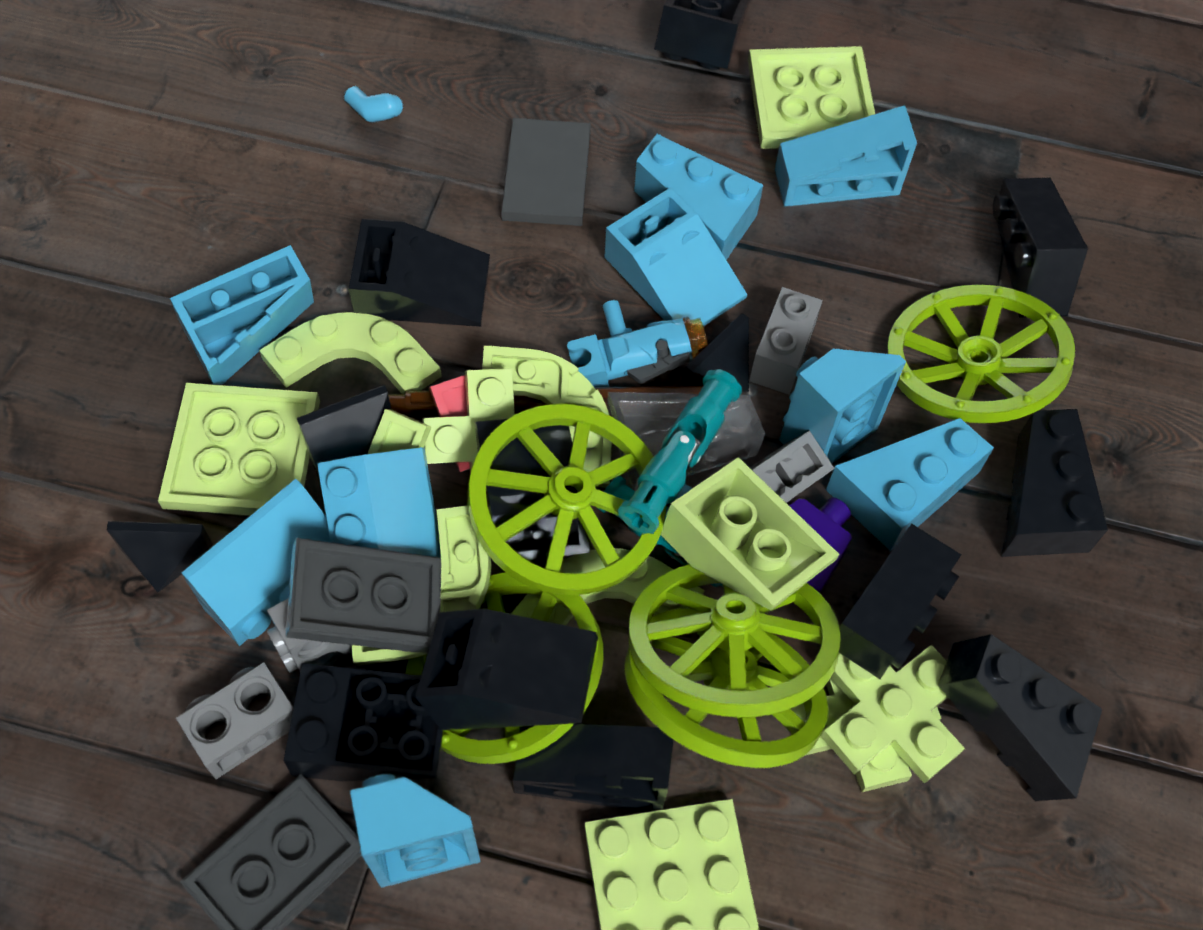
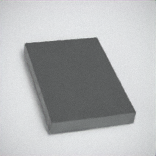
[502,118,591,226]
[285,538,441,654]
[180,774,362,930]

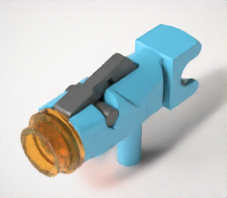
[567,300,708,387]

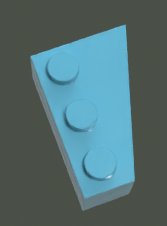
[775,105,917,207]
[634,134,763,260]
[170,245,314,385]
[826,418,994,551]

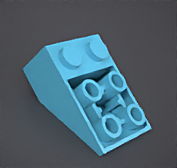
[605,187,747,337]

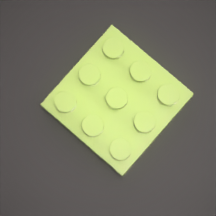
[748,46,875,149]
[158,383,320,516]
[584,799,759,930]

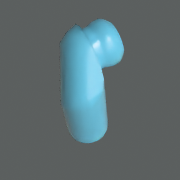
[344,86,403,122]

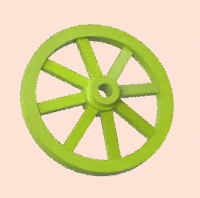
[888,285,1075,423]
[467,404,667,595]
[629,564,841,717]
[406,572,603,764]
[624,608,828,768]

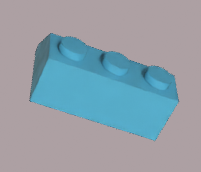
[779,348,906,464]
[317,447,441,558]
[182,479,330,646]
[350,774,481,888]

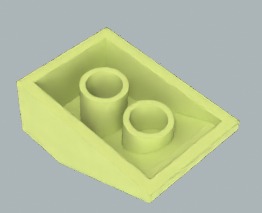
[661,457,840,611]

